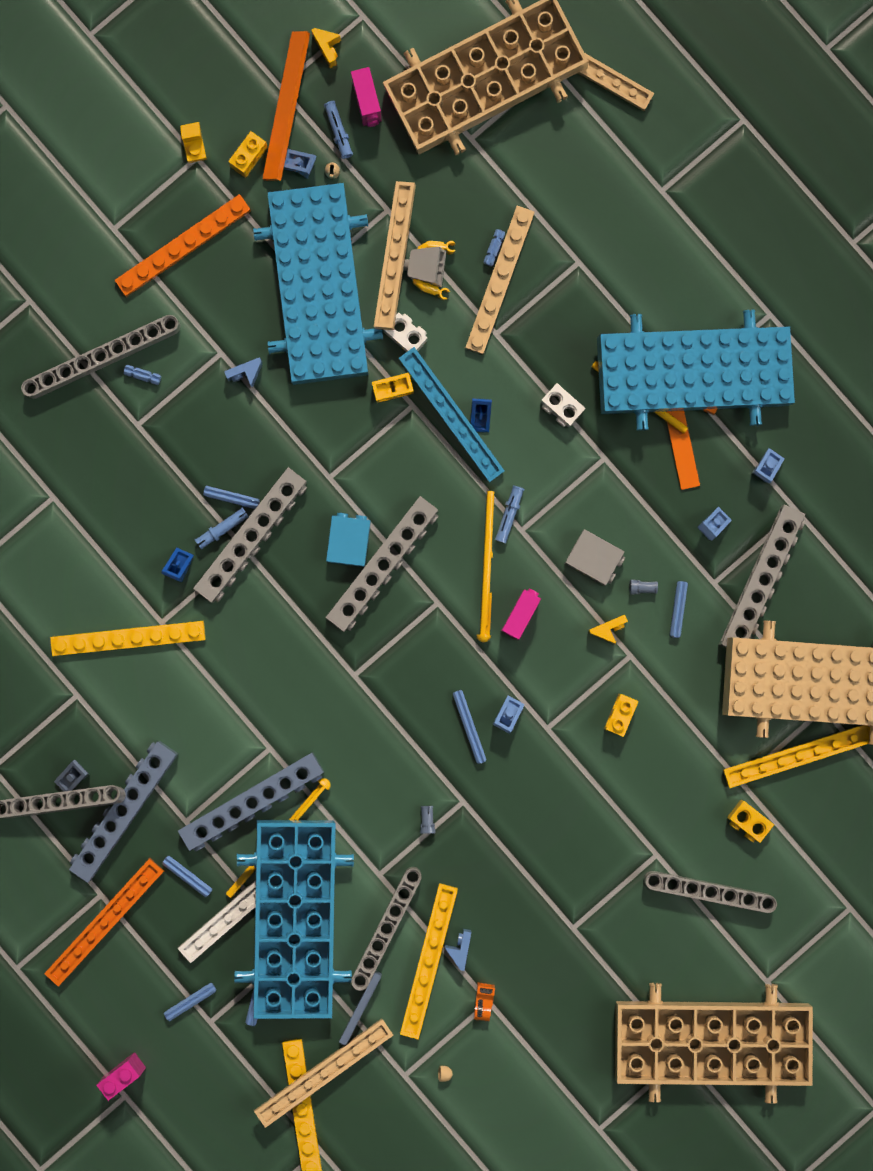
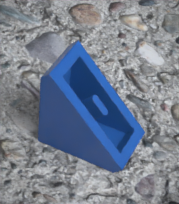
[471,399,492,432]
[161,547,194,582]

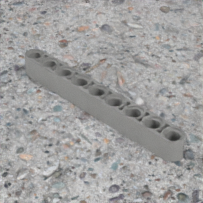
[21,315,180,399]

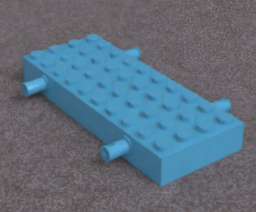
[253,183,383,385]
[597,310,795,431]
[234,820,354,1019]

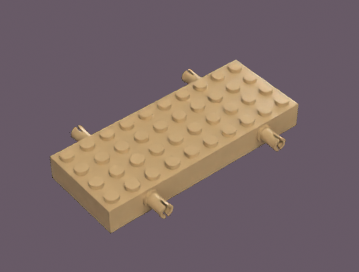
[383,0,589,155]
[722,621,873,745]
[615,983,813,1103]

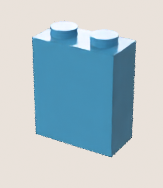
[326,513,371,567]

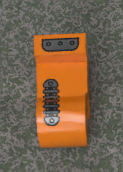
[474,982,495,1021]

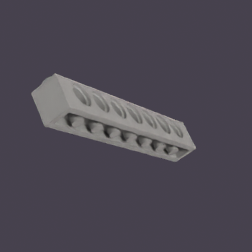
[193,467,308,603]
[326,496,439,632]
[719,504,806,648]

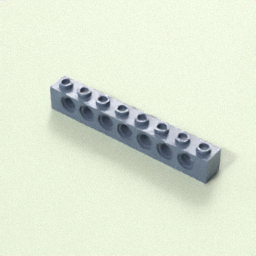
[69,741,178,883]
[178,752,324,851]

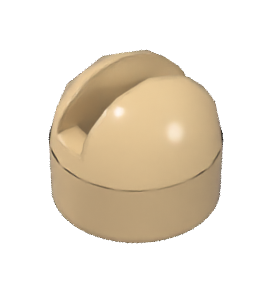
[325,162,340,179]
[438,1066,453,1082]

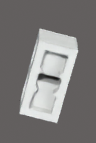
[384,313,427,352]
[541,383,586,427]

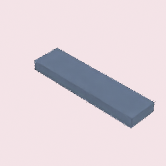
[339,970,382,1045]

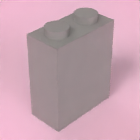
[564,529,625,586]

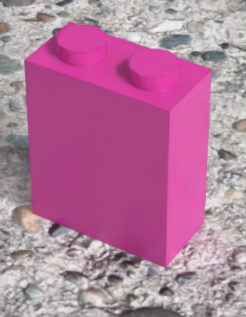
[351,67,382,127]
[501,588,541,640]
[96,1052,146,1101]

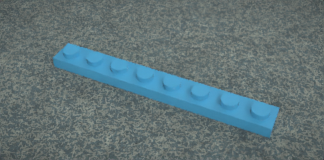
[398,347,505,482]

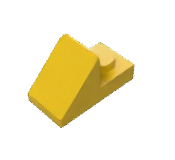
[311,28,341,68]
[180,122,207,163]
[588,615,628,644]

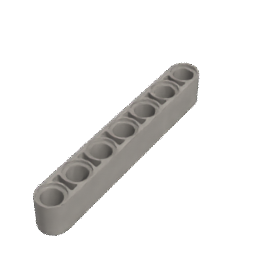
[0,785,126,819]
[351,867,421,991]
[644,871,777,913]

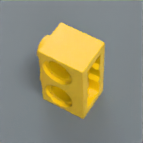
[228,131,268,178]
[372,373,414,403]
[604,694,638,737]
[727,800,774,843]

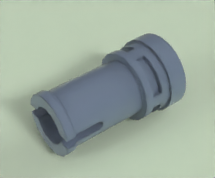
[629,579,658,595]
[420,806,435,834]

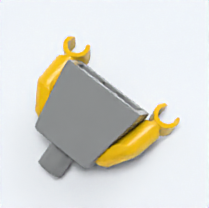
[403,241,456,300]

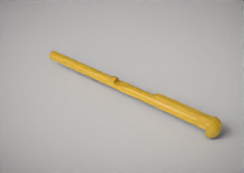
[476,491,494,642]
[226,778,331,898]

